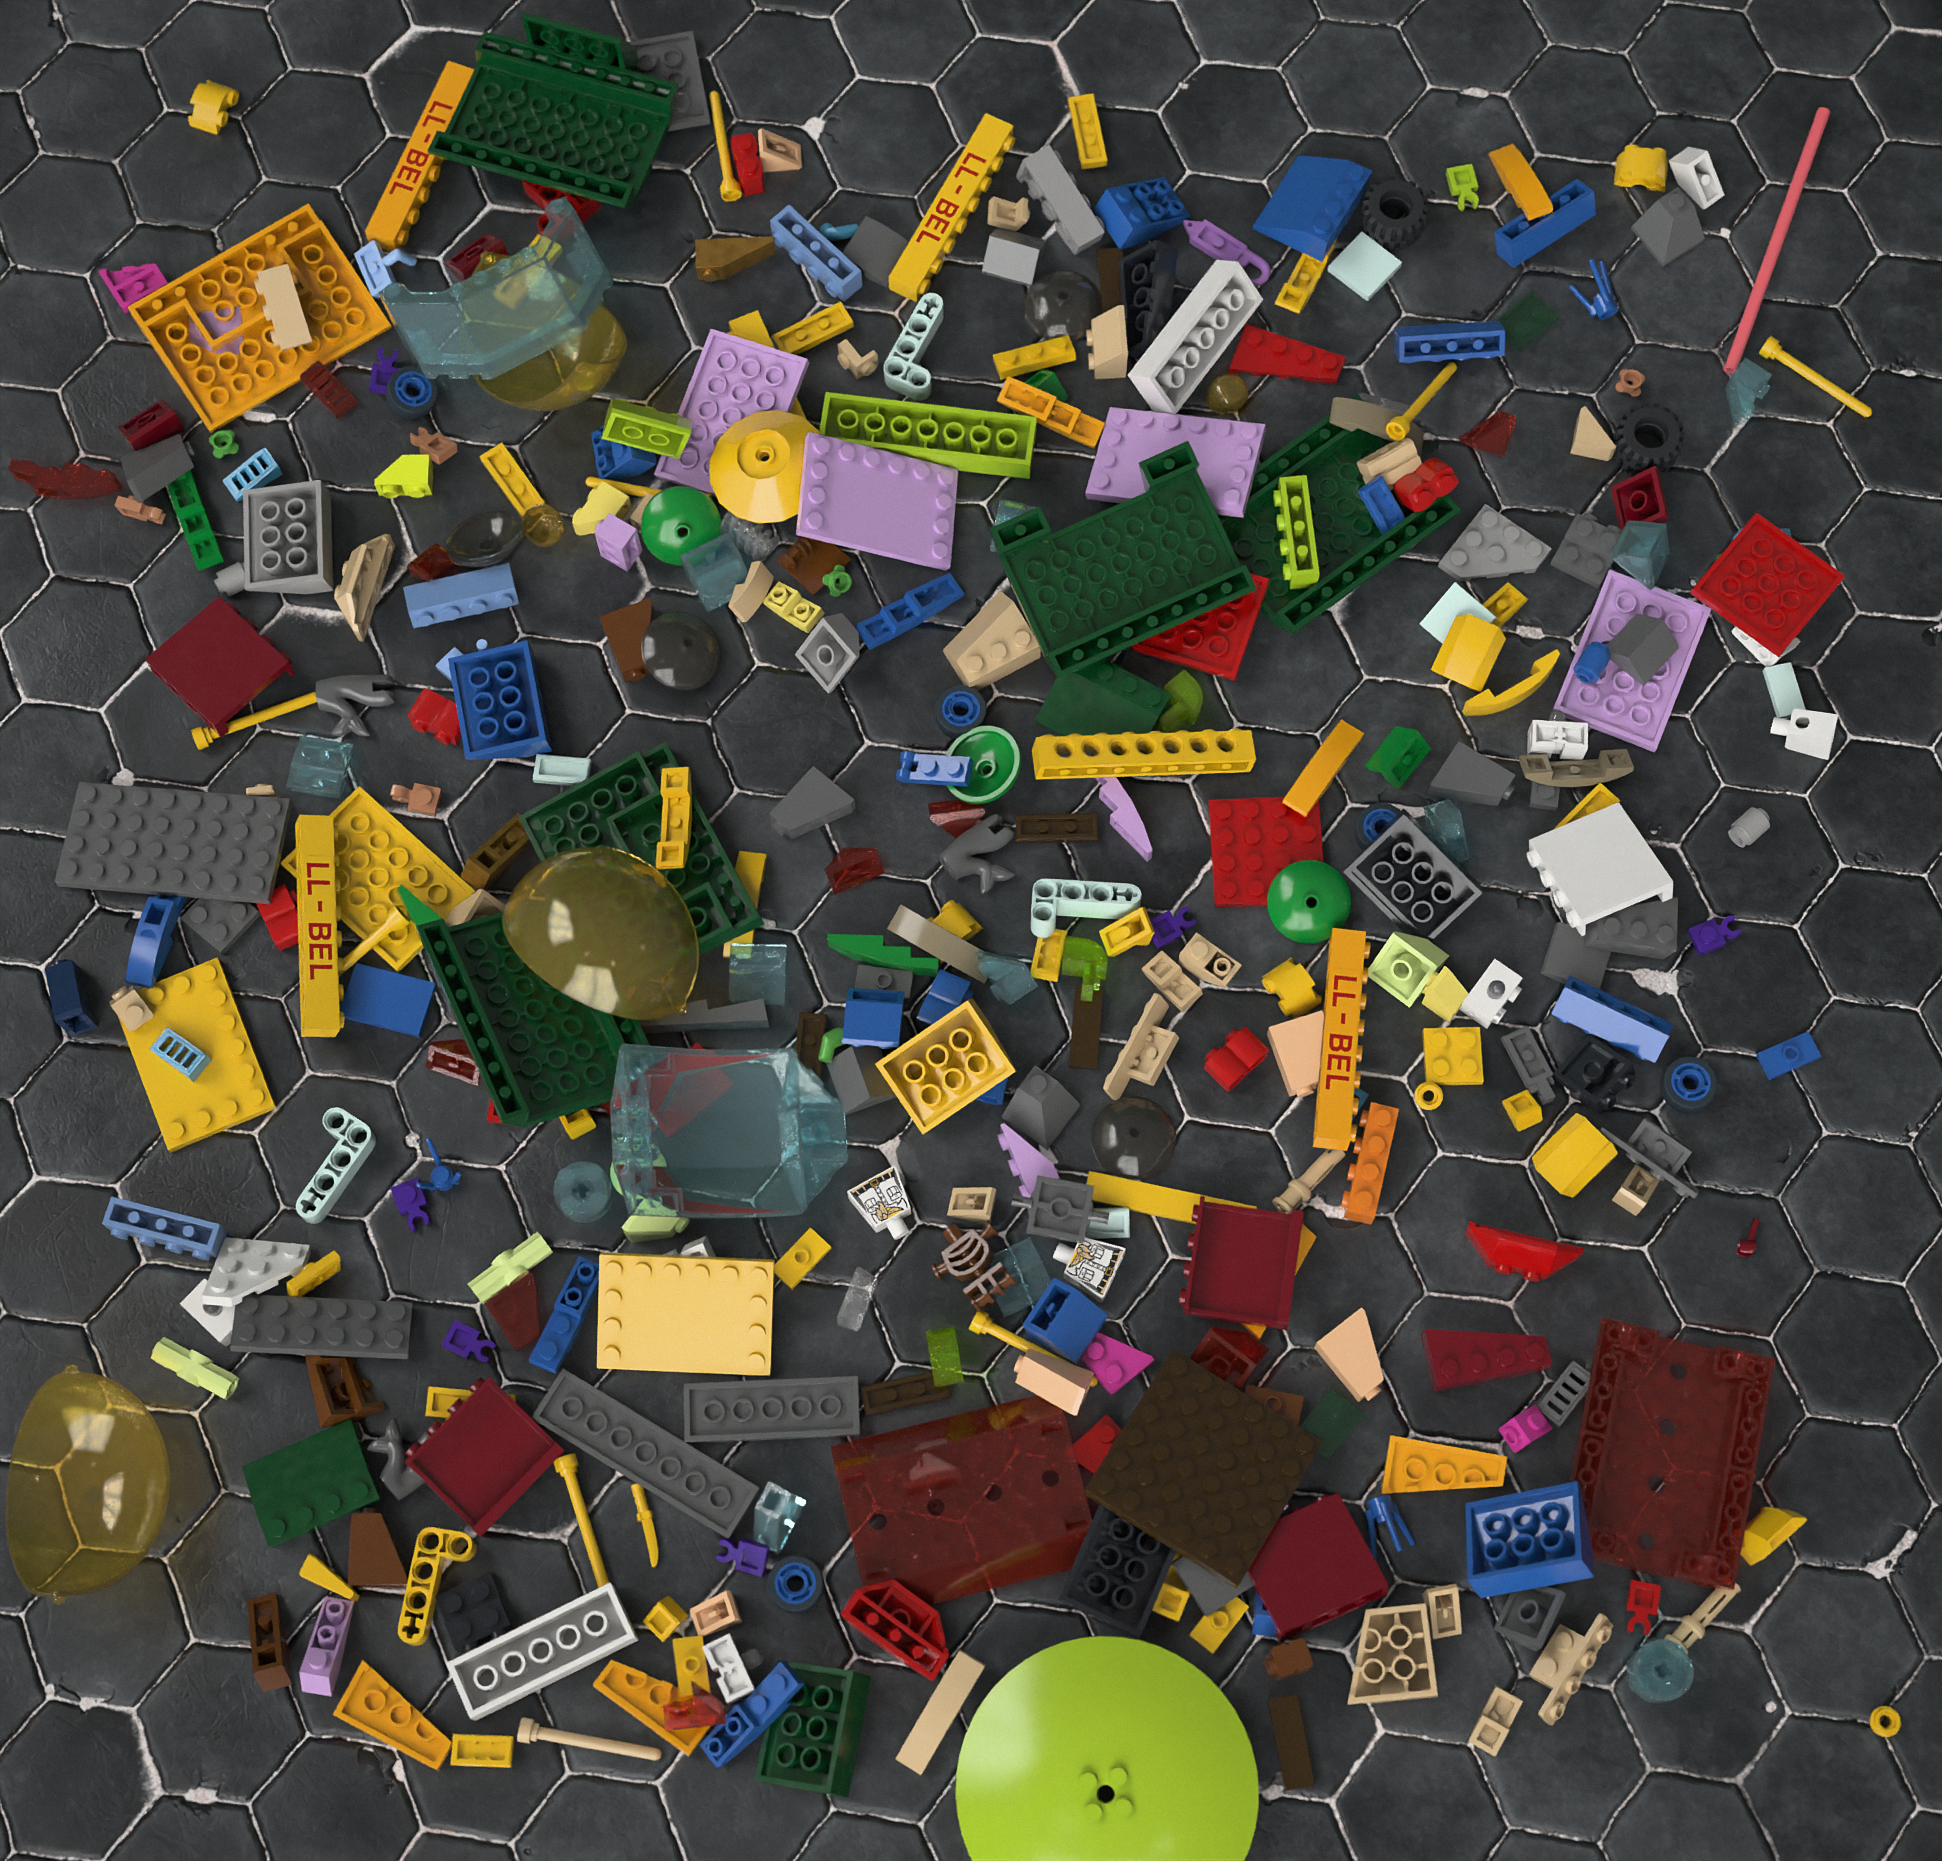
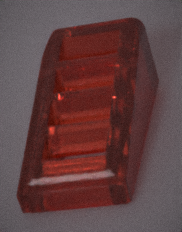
[299,360,357,419]

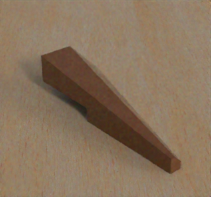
[302,1294,385,1427]

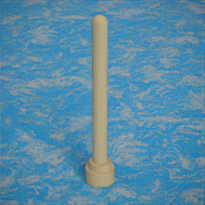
[517,1717,661,1760]

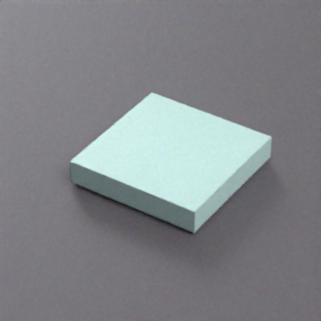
[1328,232,1402,302]
[1420,582,1497,644]

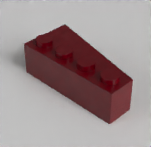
[1421,1329,1552,1391]

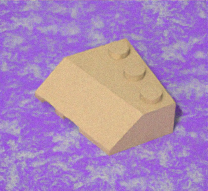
[943,591,1041,691]
[1347,1603,1438,1705]

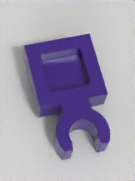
[369,347,399,394]
[1150,907,1197,949]
[1687,916,1742,956]
[390,1177,431,1232]
[441,1320,497,1364]
[716,1537,771,1577]

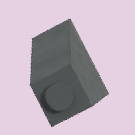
[120,434,195,503]
[1427,741,1516,806]
[769,766,856,839]

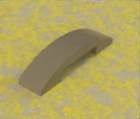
[1329,397,1424,457]
[1519,749,1634,787]
[887,905,998,983]

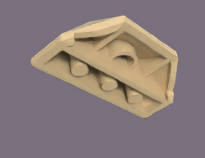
[334,534,395,642]

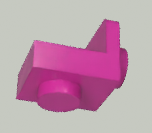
[1499,1404,1552,1453]

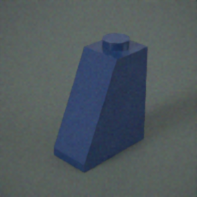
[45,959,98,1037]

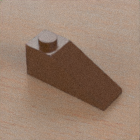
[247,1592,293,1693]

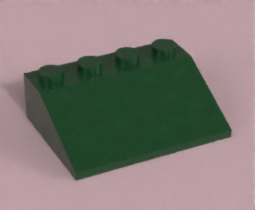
[522,12,639,72]
[1035,659,1172,755]
[242,1419,385,1548]
[754,1660,871,1798]

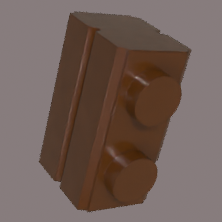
[1263,1638,1313,1681]

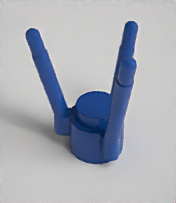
[1569,259,1619,320]
[416,1138,462,1191]
[1365,1495,1415,1562]

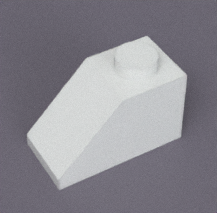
[1669,147,1724,209]

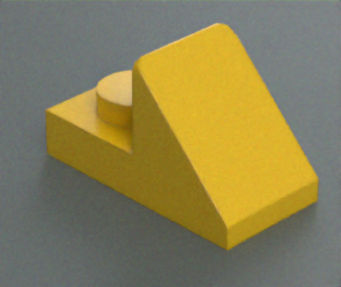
[1099,907,1155,957]

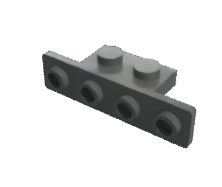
[1599,1117,1700,1199]

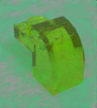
[1158,669,1203,733]
[1061,936,1108,1001]
[925,1326,964,1387]

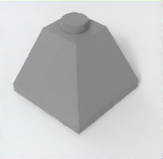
[795,613,860,694]

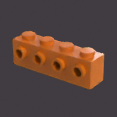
[1341,1102,1399,1225]

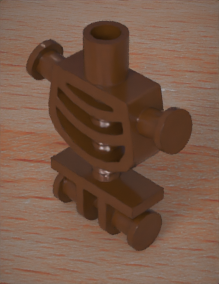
[931,1222,1017,1313]

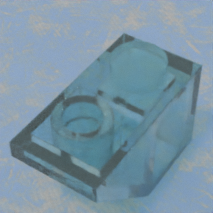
[1725,357,1772,425]
[1423,799,1470,863]
[975,951,1038,1005]
[753,1481,806,1554]

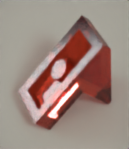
[663,1681,726,1731]

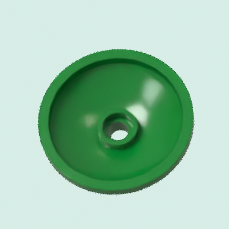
[641,486,722,566]
[946,726,1022,804]
[1267,860,1351,944]

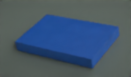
[340,963,437,1037]

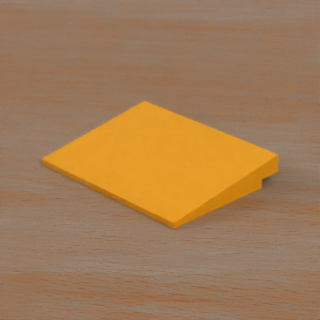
[128,204,391,433]

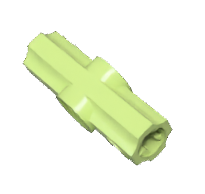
[468,1231,553,1304]
[151,1337,240,1400]

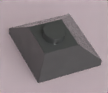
[1631,187,1705,267]
[1002,1065,1081,1150]

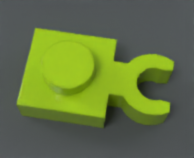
[1446,164,1479,211]

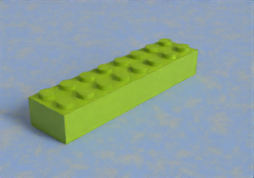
[819,392,1037,479]

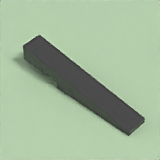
[635,998,770,1034]

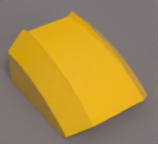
[1431,614,1506,692]
[1532,1113,1618,1198]
[1734,1507,1807,1566]

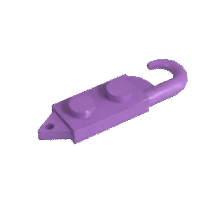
[1183,219,1271,286]

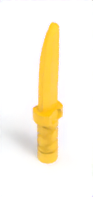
[631,1484,658,1567]

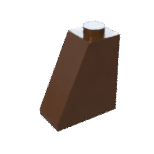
[599,598,655,683]
[348,1508,409,1588]

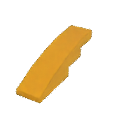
[1489,144,1553,221]
[997,376,1105,449]
[1282,719,1364,817]

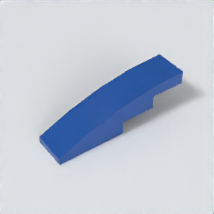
[855,573,964,650]

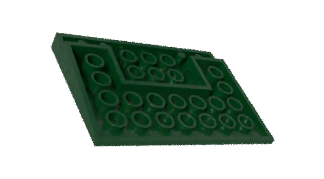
[518,741,764,990]

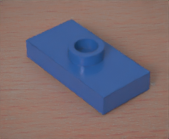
[1357,476,1405,535]
[1756,1032,1821,1080]

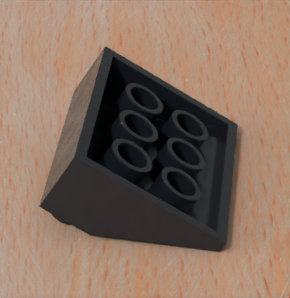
[1343,808,1483,942]
[1058,1504,1177,1639]

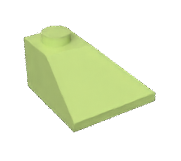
[1368,931,1449,1008]
[621,1182,690,1243]

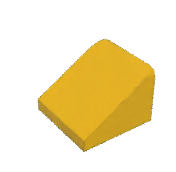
[1502,1090,1543,1131]
[643,1596,688,1642]

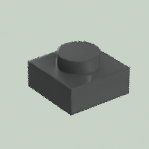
[1529,781,1560,811]

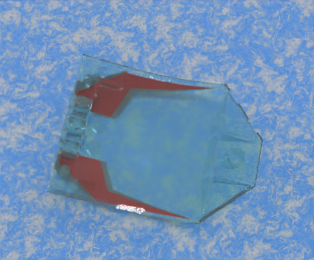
[610,1044,848,1218]

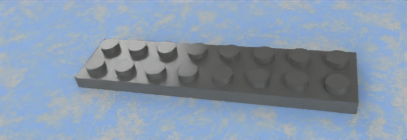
[531,1369,760,1539]

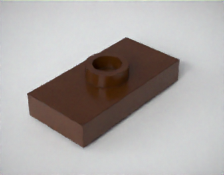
[1245,1384,1304,1426]

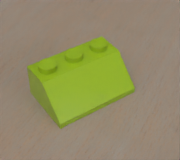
[601,398,692,459]

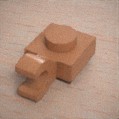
[390,783,442,817]

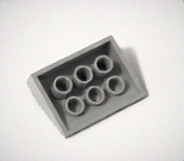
[243,480,333,594]

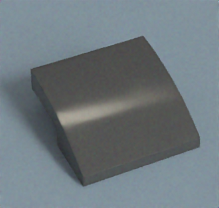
[842,216,909,288]
[1540,922,1611,989]
[1172,1555,1253,1616]

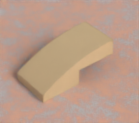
[728,561,774,622]
[1142,951,1203,1013]
[1468,1685,1523,1756]

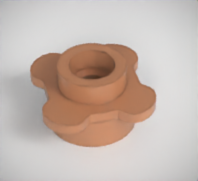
[1615,369,1645,397]

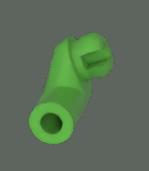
[818,1028,845,1063]

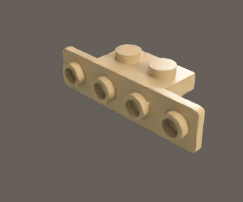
[1103,993,1179,1101]
[1529,1613,1613,1726]

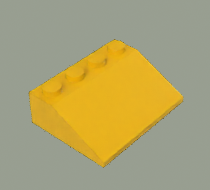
[875,998,1016,1134]

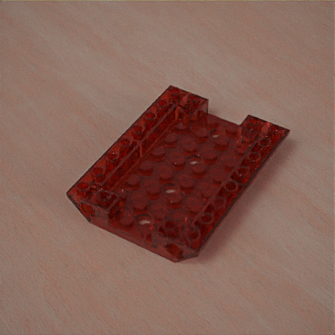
[1569,1317,1775,1590]
[831,1395,1092,1605]

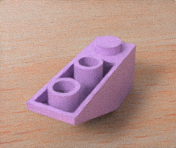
[997,1123,1060,1197]
[299,1596,354,1696]

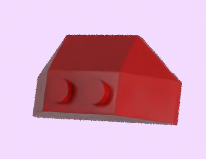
[1465,1222,1584,1282]
[840,1579,949,1681]

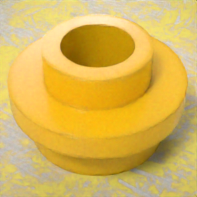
[1414,1082,1443,1110]
[1869,1706,1901,1737]

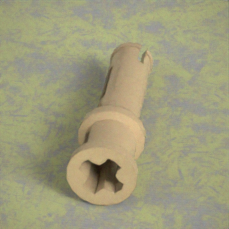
[1272,1149,1345,1214]
[1664,1577,1741,1657]

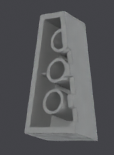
[1016,145,1105,255]

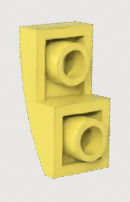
[763,581,825,634]

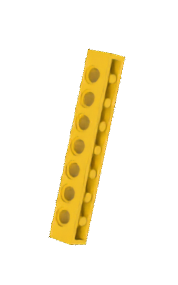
[1032,728,1256,780]

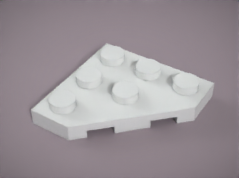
[202,1237,311,1307]

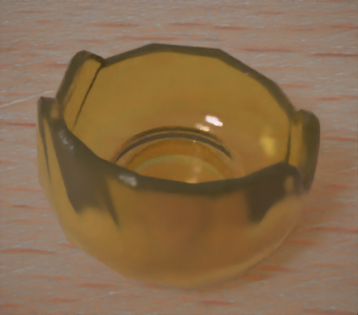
[1205,374,1248,415]
[521,504,565,548]

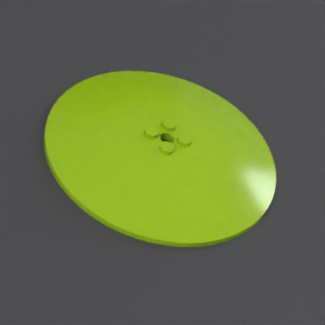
[956,1636,1259,1861]

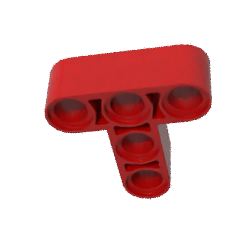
[522,180,601,245]

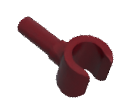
[1737,1219,1760,1257]

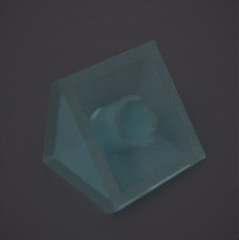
[1610,520,1669,590]

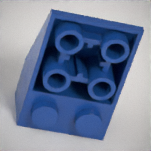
[1093,177,1191,249]

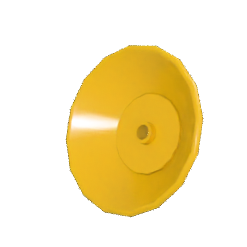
[709,410,821,524]

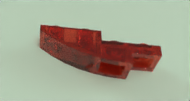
[8,459,122,500]

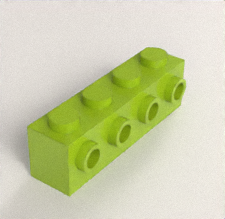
[1274,475,1319,590]

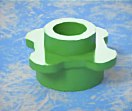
[209,430,239,458]
[823,565,852,597]

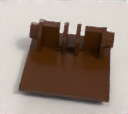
[776,536,852,596]

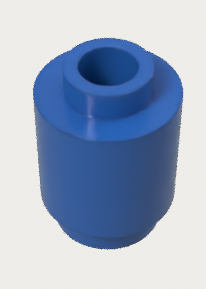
[1573,641,1611,683]

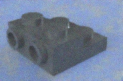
[1550,513,1626,589]

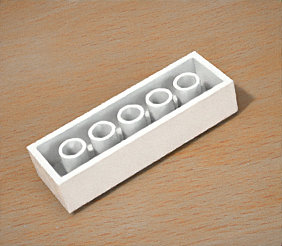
[1128,260,1263,415]
[446,1583,638,1721]

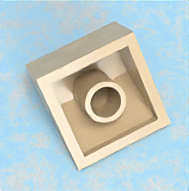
[1086,305,1128,379]

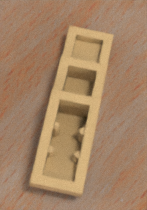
[896,1649,986,1775]

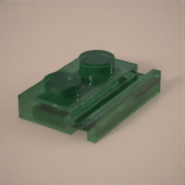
[1496,290,1559,352]
[1300,1388,1364,1461]

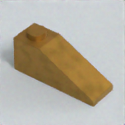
[695,236,775,282]
[461,813,530,891]

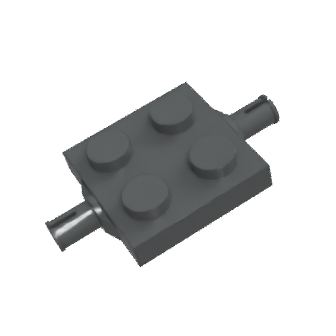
[1011,1175,1110,1244]

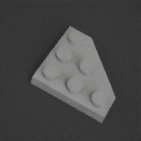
[1438,504,1552,582]

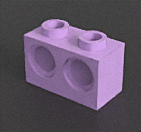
[595,513,642,572]

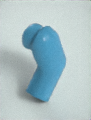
[819,223,858,242]

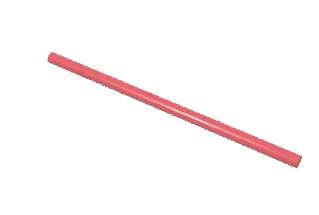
[1724,107,1830,374]

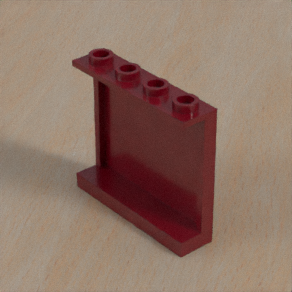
[145,597,295,738]
[1179,1196,1304,1330]
[404,1376,564,1537]
[1247,1493,1388,1643]

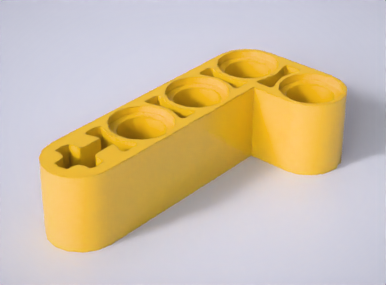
[398,1527,477,1646]

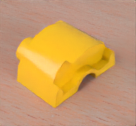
[188,80,239,135]
[1614,144,1668,192]
[927,900,983,963]
[1262,957,1322,1019]

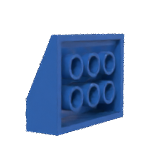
[1253,155,1372,262]
[448,641,552,760]
[1465,1481,1594,1598]

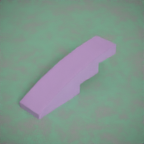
[1095,777,1152,862]

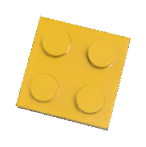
[1422,1027,1484,1085]

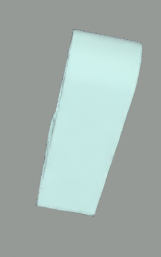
[884,293,944,400]
[1030,879,1141,938]
[296,1108,376,1224]

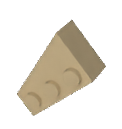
[254,264,312,351]

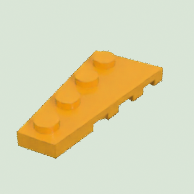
[1380,1435,1507,1494]
[593,1660,725,1757]

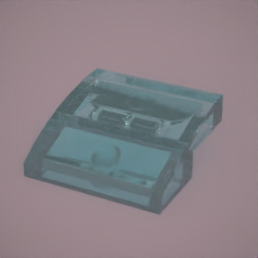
[286,736,355,799]
[728,944,787,1005]
[986,1237,1051,1317]

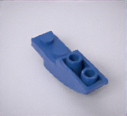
[125,895,187,989]
[529,1256,599,1374]
[699,1661,804,1768]

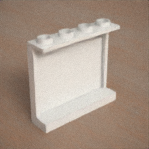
[1527,803,1673,936]

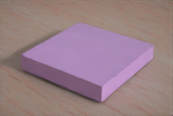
[188,307,245,355]

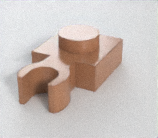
[410,427,457,465]
[115,495,166,524]

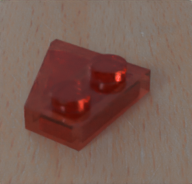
[484,1272,541,1352]

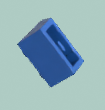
[591,425,657,480]
[842,988,905,1049]
[1022,1278,1108,1364]

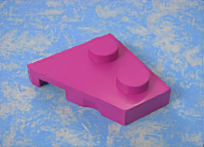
[98,264,168,313]
[1081,1332,1155,1396]

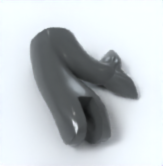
[316,675,395,737]
[939,813,1015,894]
[367,1418,429,1501]

